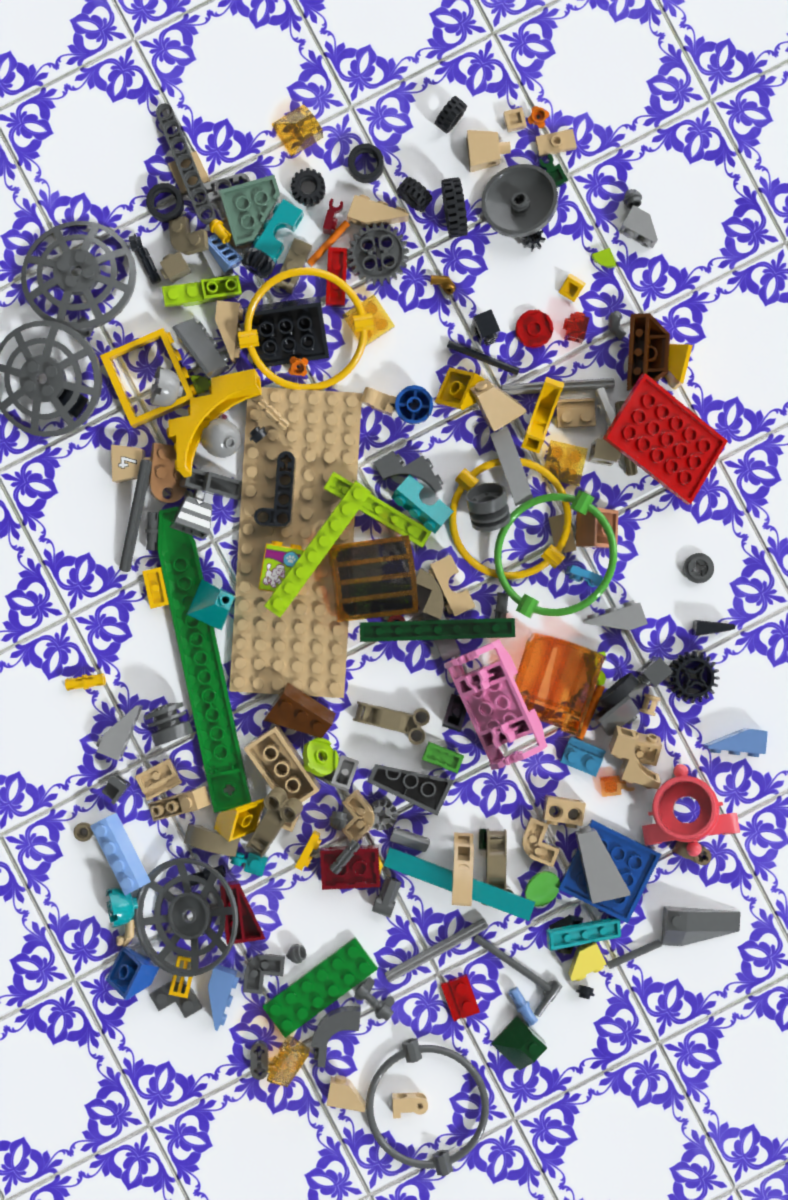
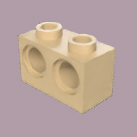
[542,795,586,828]

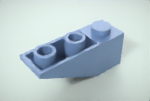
[704,728,768,757]
[208,965,239,1031]

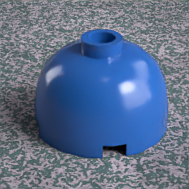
[395,385,433,425]

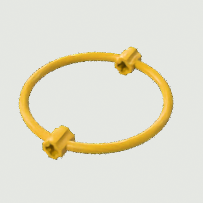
[238,267,374,390]
[449,458,572,579]

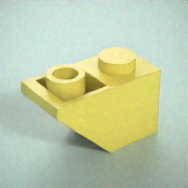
[568,942,607,981]

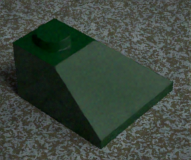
[491,1015,548,1070]

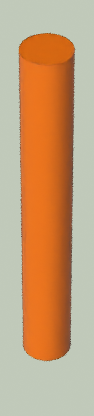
[306,220,350,267]
[576,685,605,740]

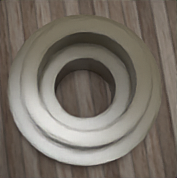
[73,822,93,842]

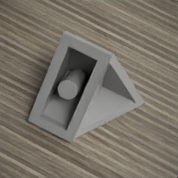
[314,755,359,792]

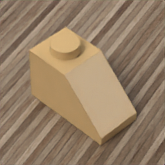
[326,1075,366,1112]

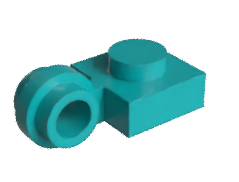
[230,851,268,877]

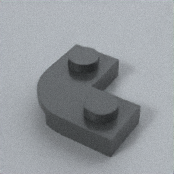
[243,954,285,994]
[149,982,203,1018]

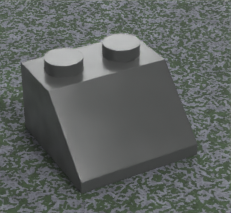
[593,695,639,736]

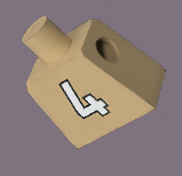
[111,445,151,483]

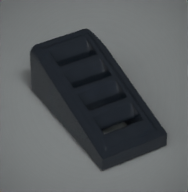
[692,620,736,636]

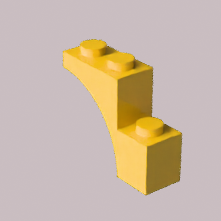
[521,377,564,454]

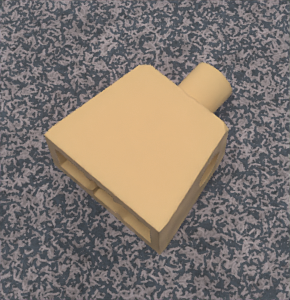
[466,130,511,172]

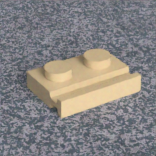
[556,398,596,428]
[135,758,183,801]

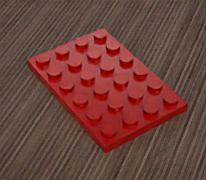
[603,373,728,505]

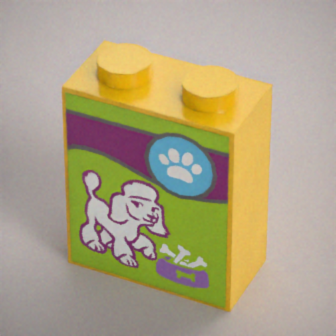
[258,541,304,596]

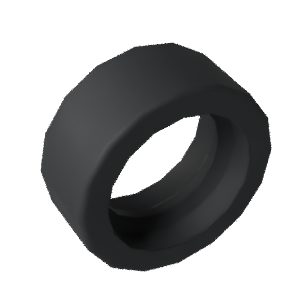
[348,143,384,183]
[146,183,184,223]

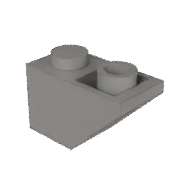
[619,205,658,248]

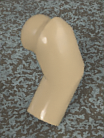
[116,920,135,947]

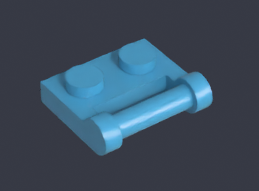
[565,565,603,587]

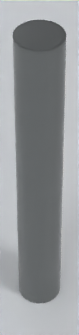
[606,939,662,969]

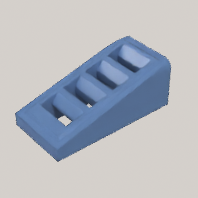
[208,234,242,273]

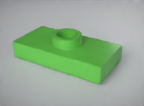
[422,741,464,773]

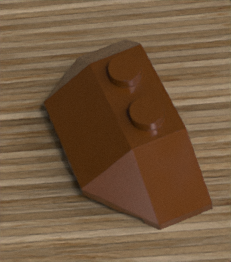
[627,313,670,391]

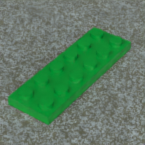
[262,936,378,1038]

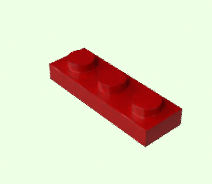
[326,247,348,307]

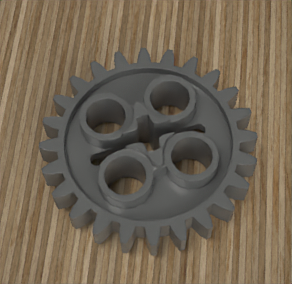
[347,223,409,286]

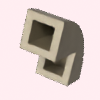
[414,568,444,619]
[183,824,240,857]

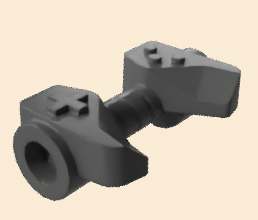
[354,977,395,1021]

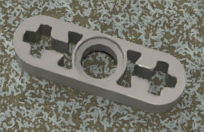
[197,173,250,202]

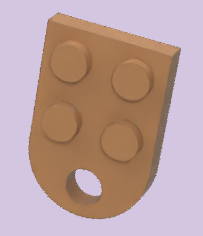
[148,443,187,503]

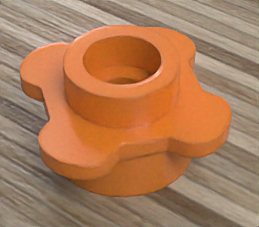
[527,106,549,128]
[288,356,308,376]

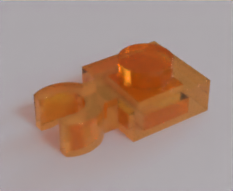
[599,775,635,797]

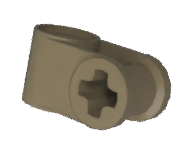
[672,841,712,865]

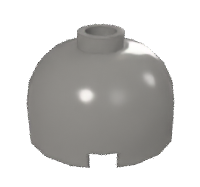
[150,366,183,407]
[201,418,241,458]

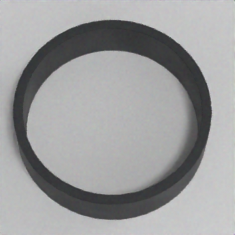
[599,673,639,709]

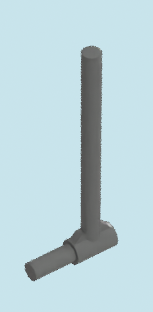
[473,934,563,1017]

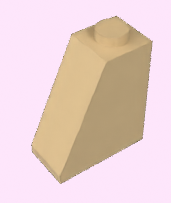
[470,379,527,432]

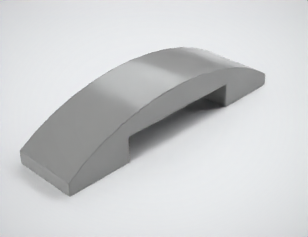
[490,427,533,506]

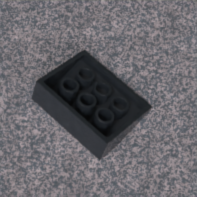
[244,296,329,369]

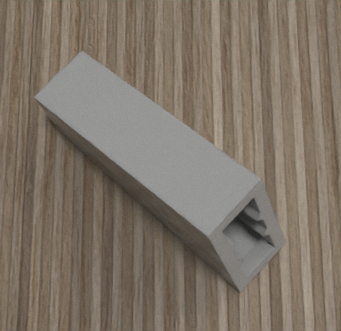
[575,826,630,904]

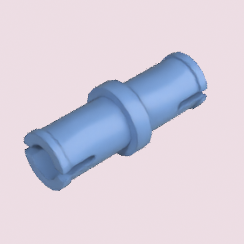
[507,986,538,1027]

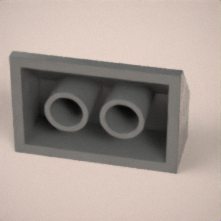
[172,318,229,381]

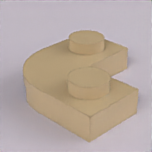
[341,790,375,842]
[522,817,560,867]

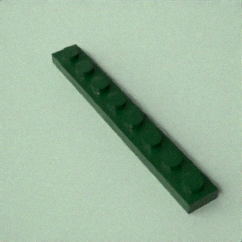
[359,618,516,642]

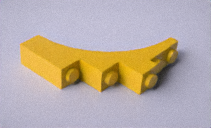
[166,369,262,478]

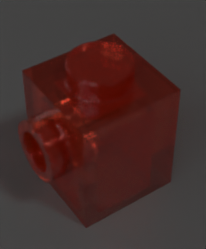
[562,312,590,344]

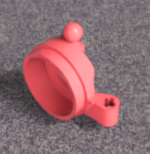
[642,764,740,857]

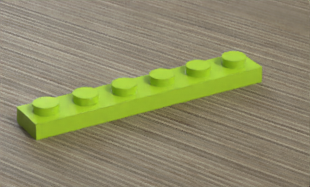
[323,472,432,548]

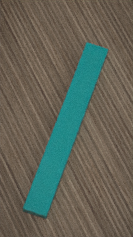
[383,847,536,921]

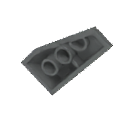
[661,906,741,946]

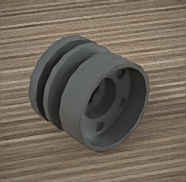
[465,483,511,532]
[144,702,193,747]

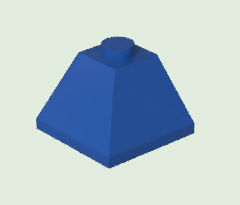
[106,946,159,1000]

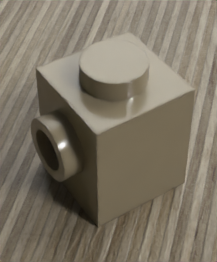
[160,251,191,283]

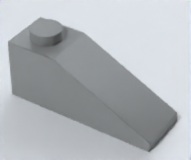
[96,704,143,761]

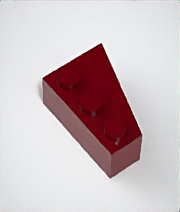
[219,880,265,945]

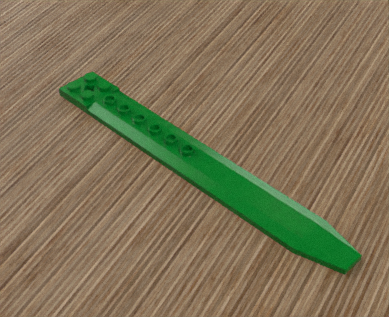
[158,506,252,813]

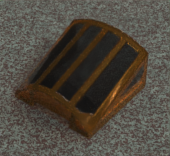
[328,535,418,622]

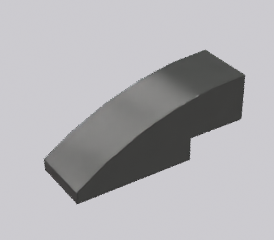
[179,468,242,500]

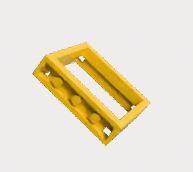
[100,328,197,428]

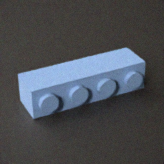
[90,813,151,895]

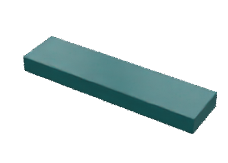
[546,917,621,951]

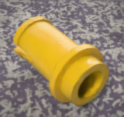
[209,219,232,244]

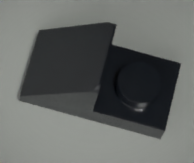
[442,694,466,732]

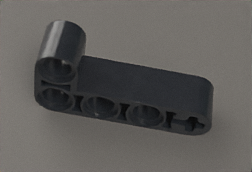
[254,451,296,528]

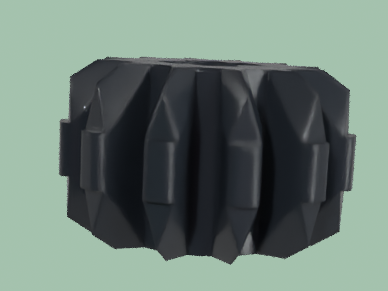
[242,248,275,279]

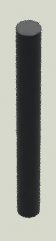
[447,340,520,375]

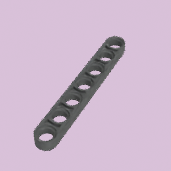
[156,103,216,225]

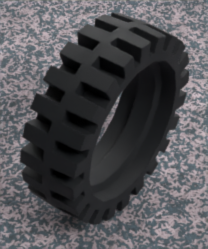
[441,177,468,238]

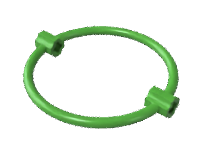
[494,490,617,619]

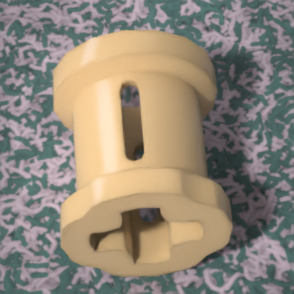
[639,693,661,716]

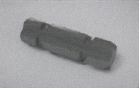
[330,839,360,874]

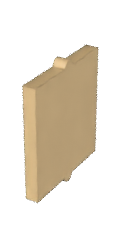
[168,151,210,195]

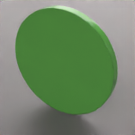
[525,871,560,906]

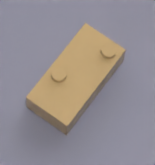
[244,725,321,802]

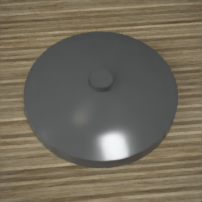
[481,164,558,238]

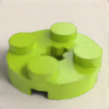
[302,737,339,777]

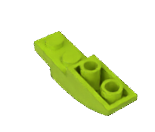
[162,275,242,307]

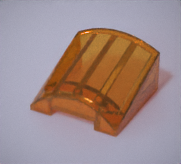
[515,632,606,737]

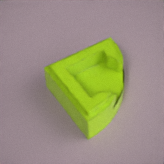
[591,248,616,268]
[190,375,211,395]

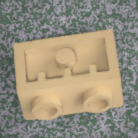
[622,731,662,766]

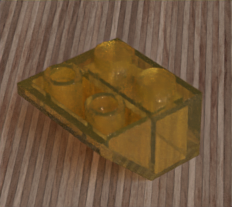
[266,1036,310,1087]

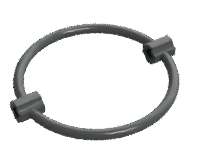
[366,1038,489,1176]

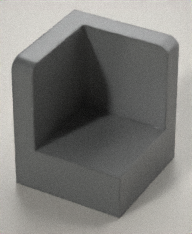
[102,773,131,805]

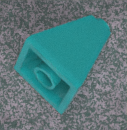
[186,579,236,630]

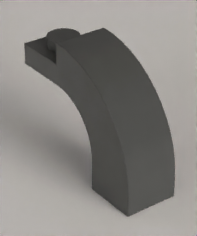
[311,1006,361,1068]

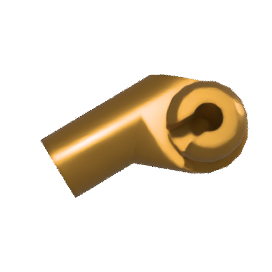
[430,275,456,295]

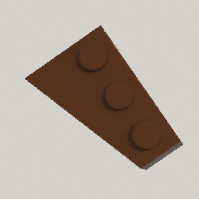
[263,683,336,738]

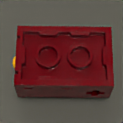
[320,844,383,890]

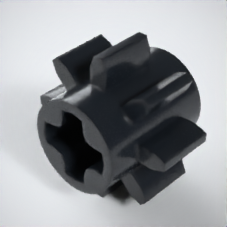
[521,230,546,252]

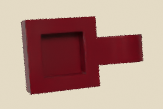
[323,198,343,235]

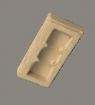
[535,129,577,157]

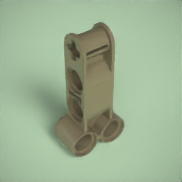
[352,701,430,745]
[246,787,303,858]
[481,829,514,906]

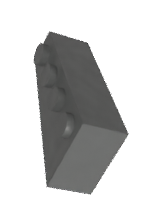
[366,764,454,816]

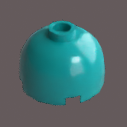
[106,887,138,928]

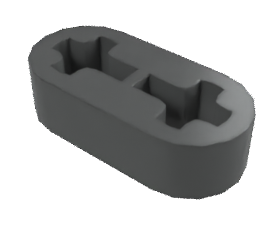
[250,1040,269,1080]

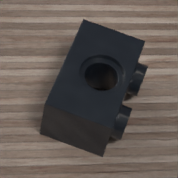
[471,309,500,346]

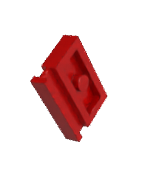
[441,974,480,1021]

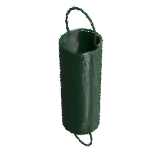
[479,826,486,855]

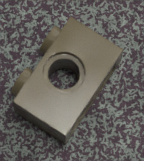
[588,438,621,466]

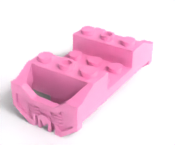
[444,639,548,770]

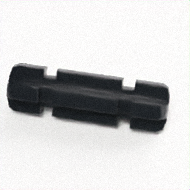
[137,247,161,285]

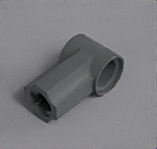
[372,876,402,918]

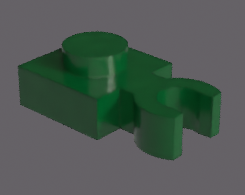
[538,154,568,188]

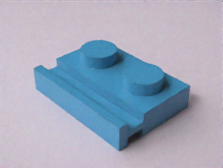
[560,736,606,777]

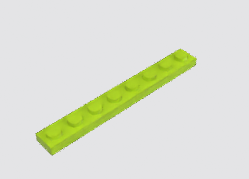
[264,481,371,618]

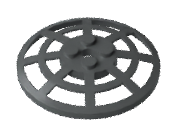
[21,221,137,331]
[0,320,102,437]
[134,858,238,977]

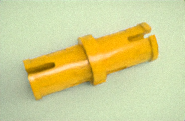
[65,673,106,691]

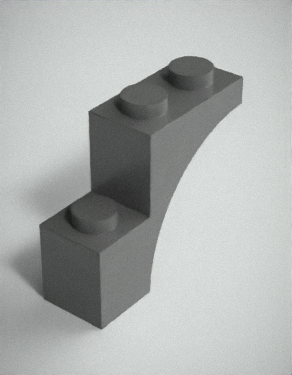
[373,451,444,494]

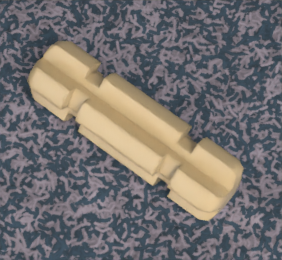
[257,398,289,431]

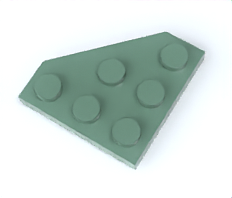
[219,175,280,247]

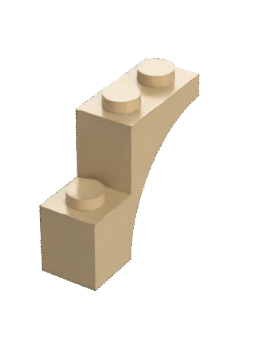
[609,726,661,789]

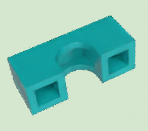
[253,199,304,263]
[391,474,454,534]

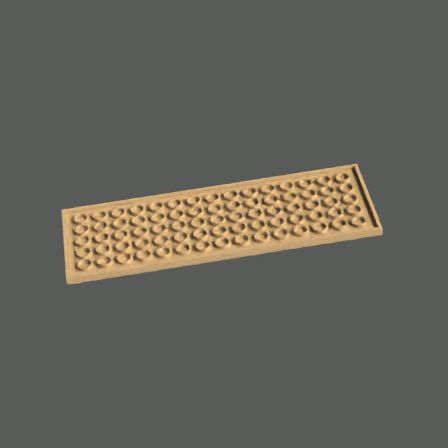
[229,387,362,698]

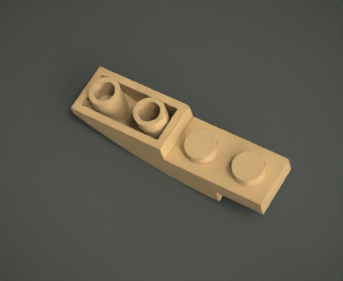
[452,832,474,906]

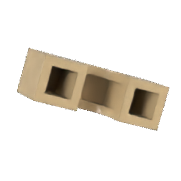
[428,555,476,617]

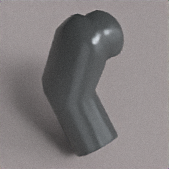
[608,311,627,340]

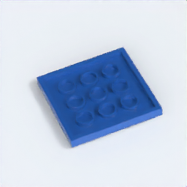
[558,819,662,924]

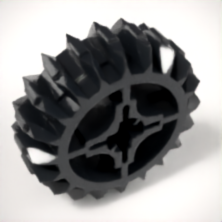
[668,651,720,703]

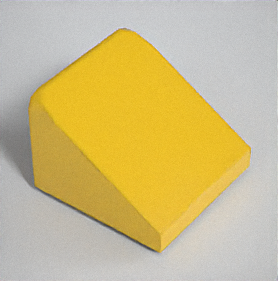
[558,274,586,302]

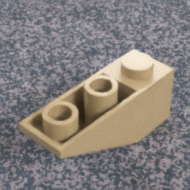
[347,195,409,228]
[215,300,244,364]
[148,786,211,822]

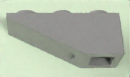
[583,600,648,630]

